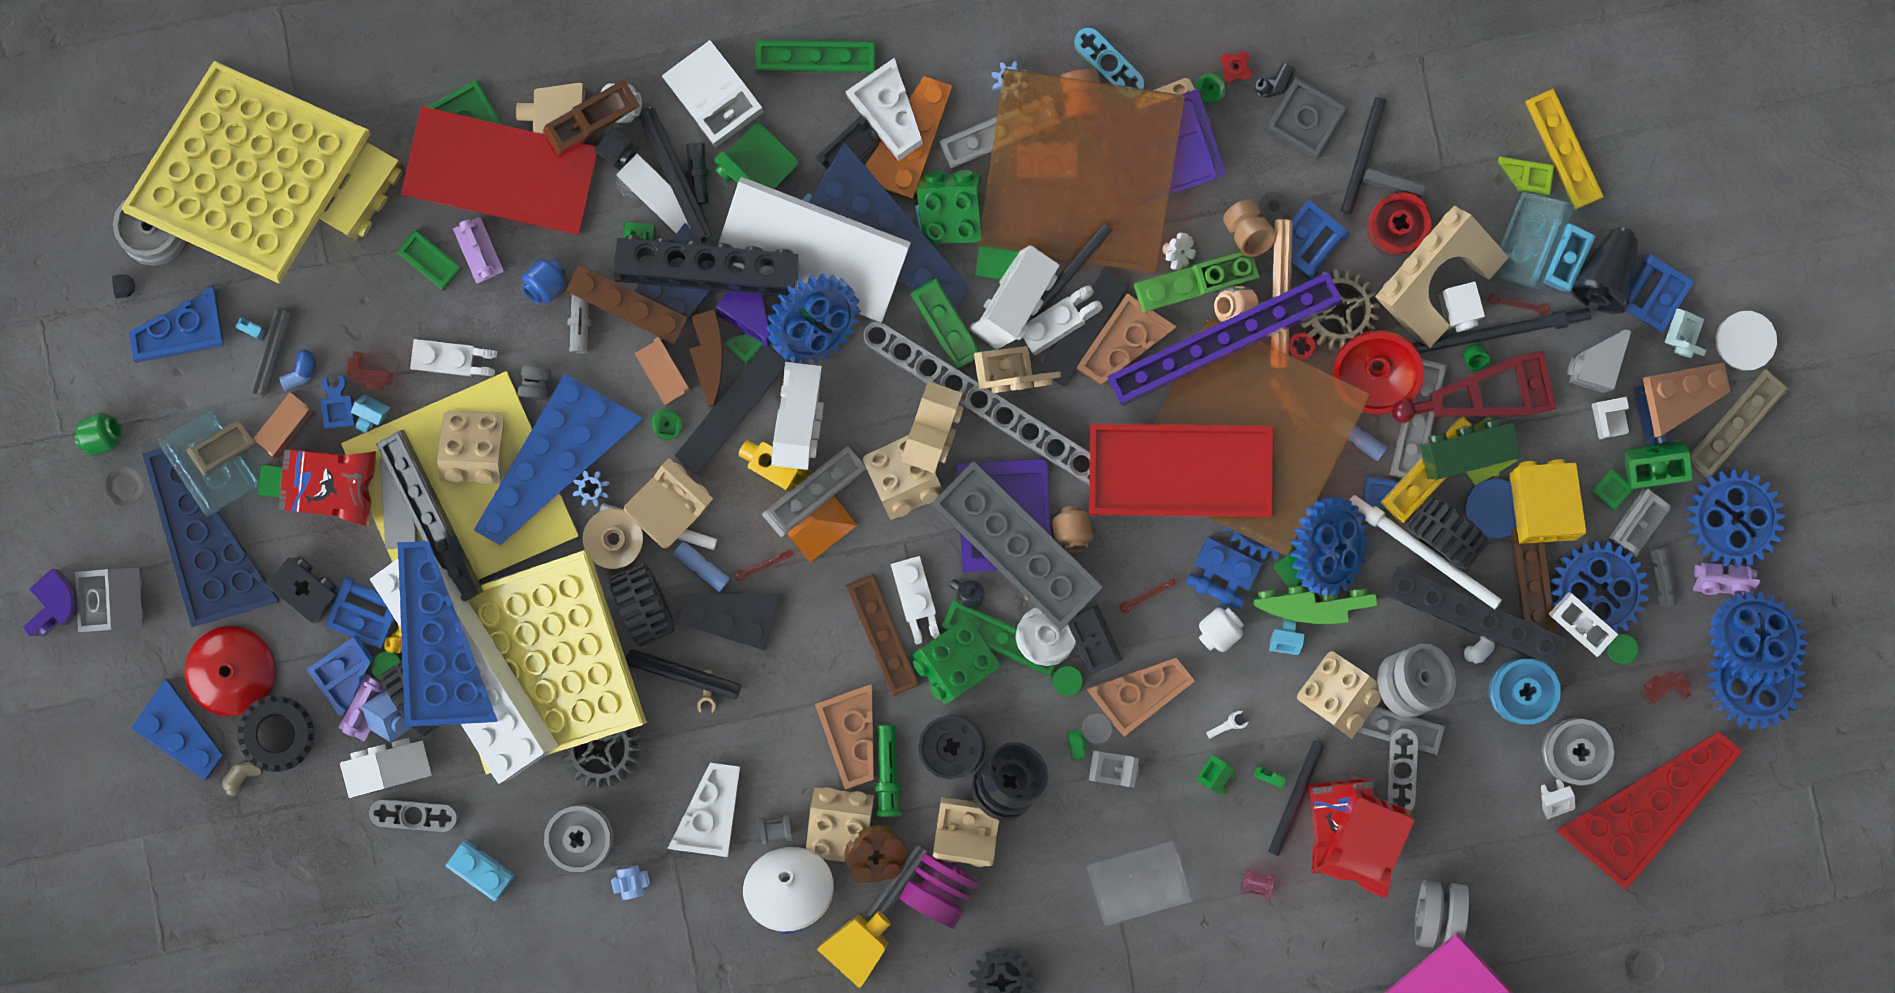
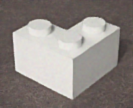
[340,738,432,798]

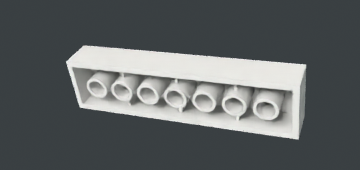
[370,556,559,784]

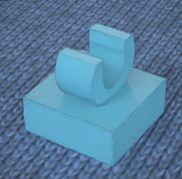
[351,395,391,433]
[1269,619,1304,655]

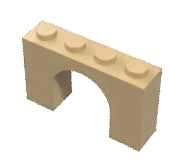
[1375,206,1509,348]

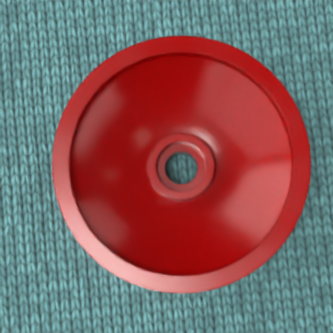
[1333,330,1424,415]
[184,626,276,716]

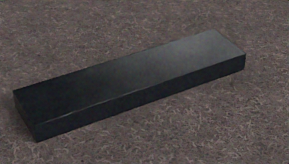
[1039,269,1129,387]

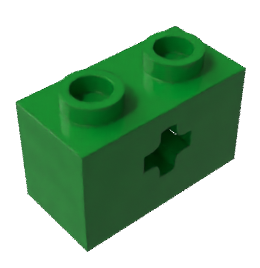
[1623,441,1692,489]

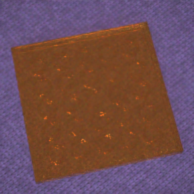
[978,68,1185,273]
[1153,317,1370,557]

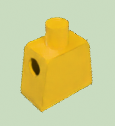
[738,440,812,492]
[817,912,891,988]

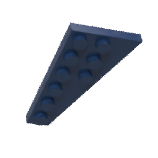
[808,142,968,309]
[142,445,280,627]

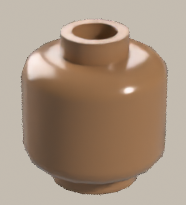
[1052,506,1094,553]

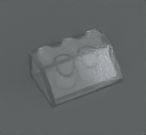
[1087,841,1192,927]

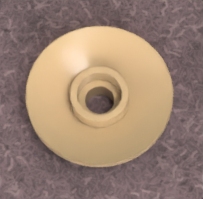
[583,509,643,569]

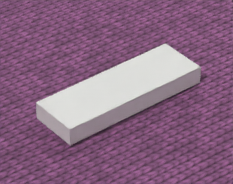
[616,154,688,234]

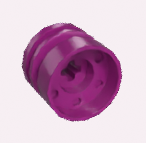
[899,852,979,929]

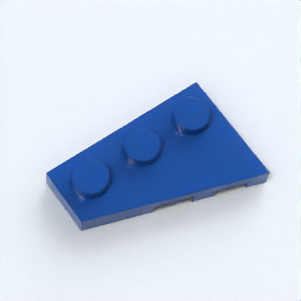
[129,286,224,363]
[131,679,224,780]

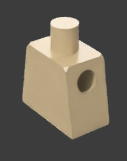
[516,83,586,144]

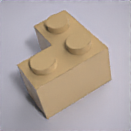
[900,381,964,473]

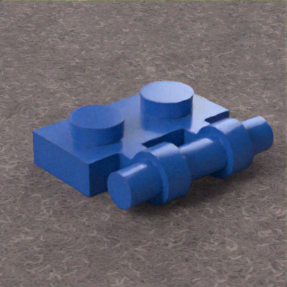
[1186,537,1262,610]

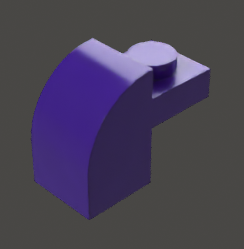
[22,569,77,637]

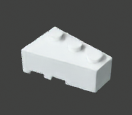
[968,245,1059,350]
[771,362,824,470]

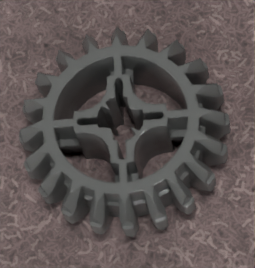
[561,728,642,789]

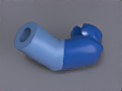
[279,350,316,391]

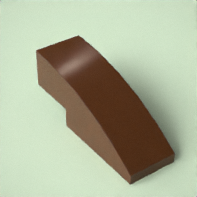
[543,80,640,156]
[689,309,723,408]

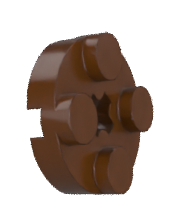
[844,825,906,883]

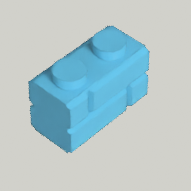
[1535,224,1596,291]
[446,840,516,901]

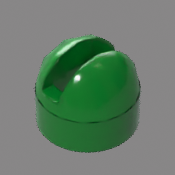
[1464,344,1490,371]

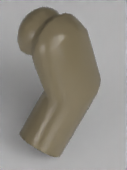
[222,762,263,796]

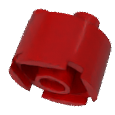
[1367,192,1432,256]

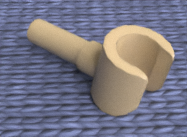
[697,670,716,713]

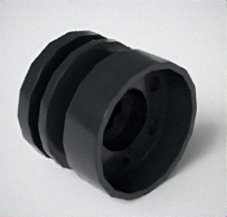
[918,715,986,779]
[971,742,1049,821]

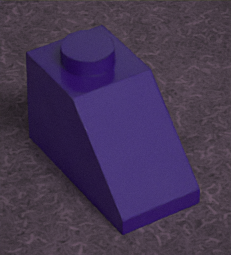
[716,292,771,348]

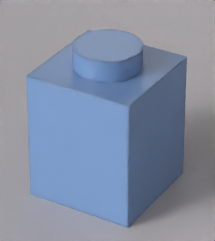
[361,690,412,743]

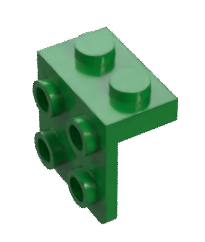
[714,123,798,190]
[917,170,982,244]
[911,619,999,705]

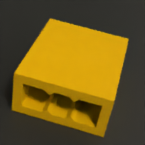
[1509,459,1586,544]

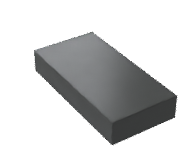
[1362,168,1425,198]

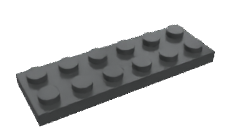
[931,461,1103,631]

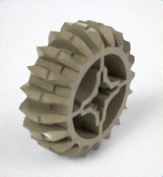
[1301,269,1380,350]

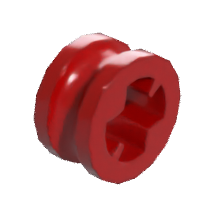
[1288,333,1315,360]

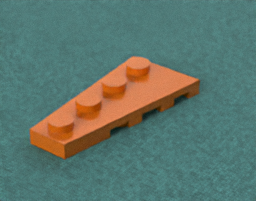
[865,76,952,200]

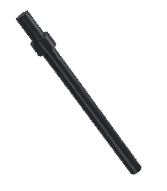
[1412,308,1591,353]

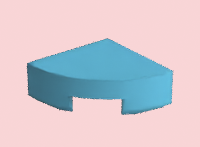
[235,317,267,340]

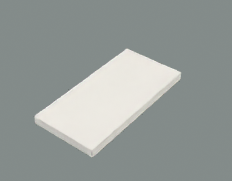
[719,177,911,323]

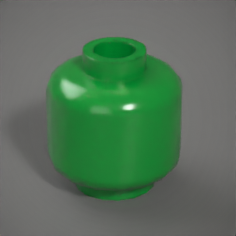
[74,412,122,456]

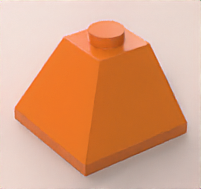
[787,496,858,563]

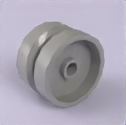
[113,199,186,266]
[1377,644,1456,718]
[1541,718,1615,786]
[544,804,614,872]
[1415,880,1469,948]

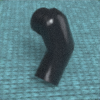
[1254,63,1295,98]

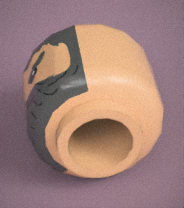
[1214,286,1259,322]

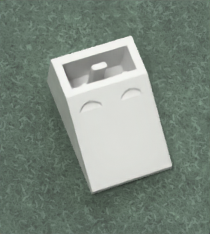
[662,40,764,148]

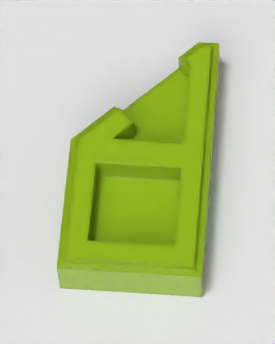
[1498,157,1555,196]

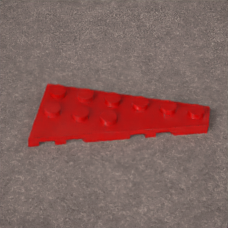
[1555,732,1742,890]

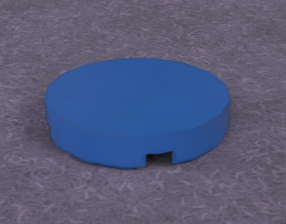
[1464,479,1517,539]

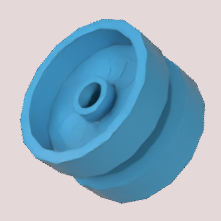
[1488,658,1560,725]

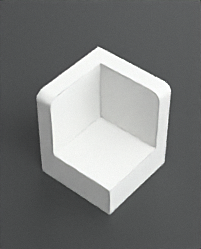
[1592,397,1629,439]

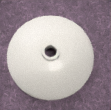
[743,847,834,931]

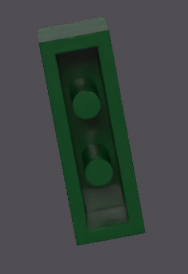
[1419,418,1521,480]

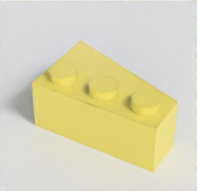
[320,142,403,241]

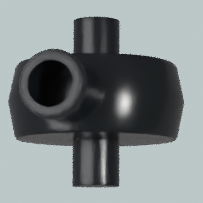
[950,579,985,608]

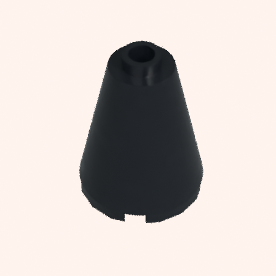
[1570,227,1638,314]

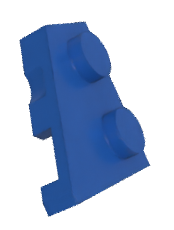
[306,635,374,717]

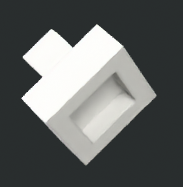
[1541,779,1575,819]

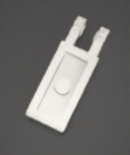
[1023,285,1103,355]
[410,339,497,377]
[891,556,940,644]

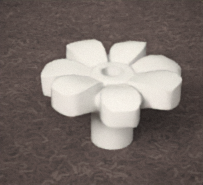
[1162,232,1196,271]

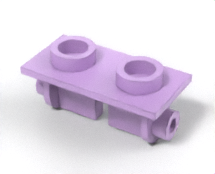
[453,217,504,284]
[1693,563,1759,597]
[339,674,385,742]

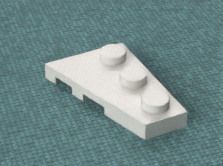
[846,58,923,161]
[667,762,741,857]

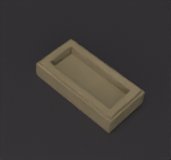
[187,419,256,476]

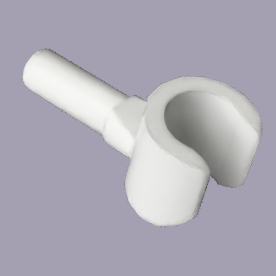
[1206,711,1249,739]

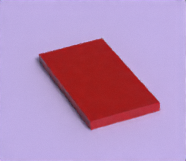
[401,106,597,236]
[1089,424,1273,518]

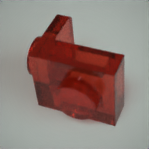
[347,351,393,390]
[1640,671,1692,704]

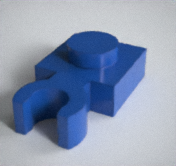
[320,375,356,430]

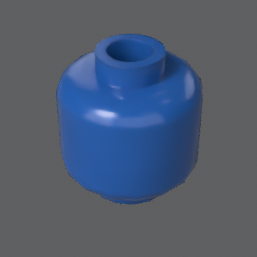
[522,259,566,304]

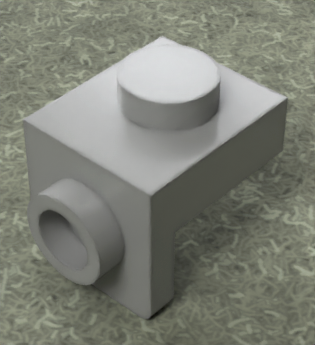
[1089,750,1139,788]

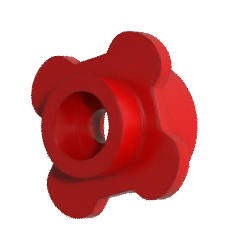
[1220,51,1252,83]

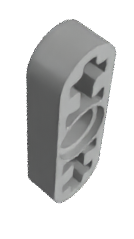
[1387,726,1418,811]
[369,799,458,832]

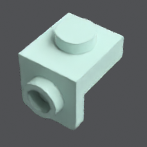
[1665,309,1706,358]

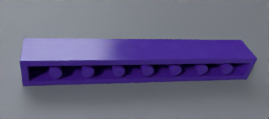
[1107,272,1342,406]

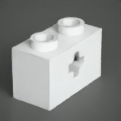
[1438,281,1485,332]
[1549,592,1618,657]

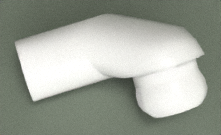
[1464,637,1495,664]

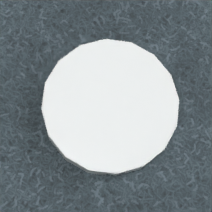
[1715,311,1777,371]
[1016,607,1075,666]

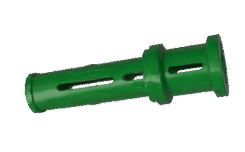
[875,725,903,817]

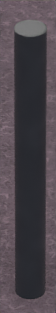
[1340,97,1386,215]
[1030,222,1113,319]
[1268,740,1324,856]

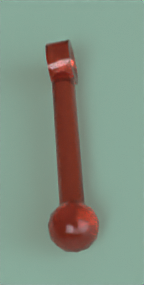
[1488,293,1550,315]
[734,550,793,582]
[1119,578,1177,613]

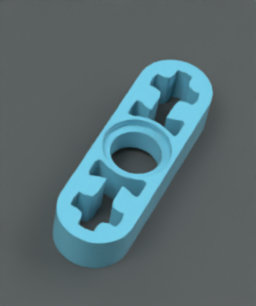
[1074,28,1144,99]

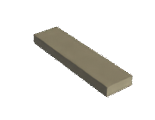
[1690,369,1789,478]

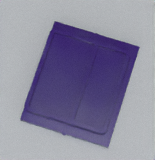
[1095,89,1226,208]
[956,459,1051,572]

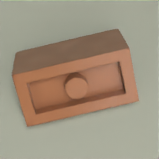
[634,337,691,406]
[253,392,315,459]

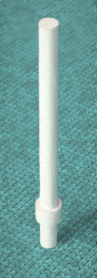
[1350,495,1502,609]

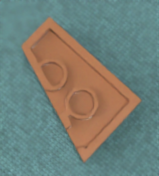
[1076,294,1176,385]
[1643,363,1730,437]
[1086,657,1195,737]
[815,684,874,790]

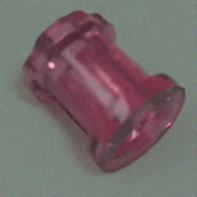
[1240,868,1275,901]

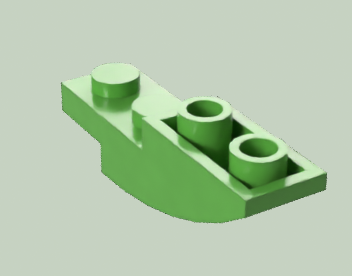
[1134,252,1260,313]
[1252,585,1377,624]

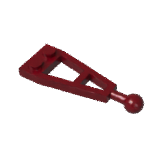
[1391,351,1557,423]

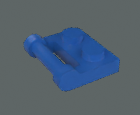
[1271,199,1350,280]
[1625,254,1694,333]
[325,576,395,649]

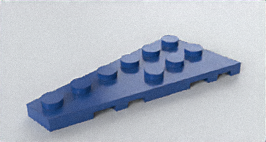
[474,374,643,546]
[397,541,498,727]

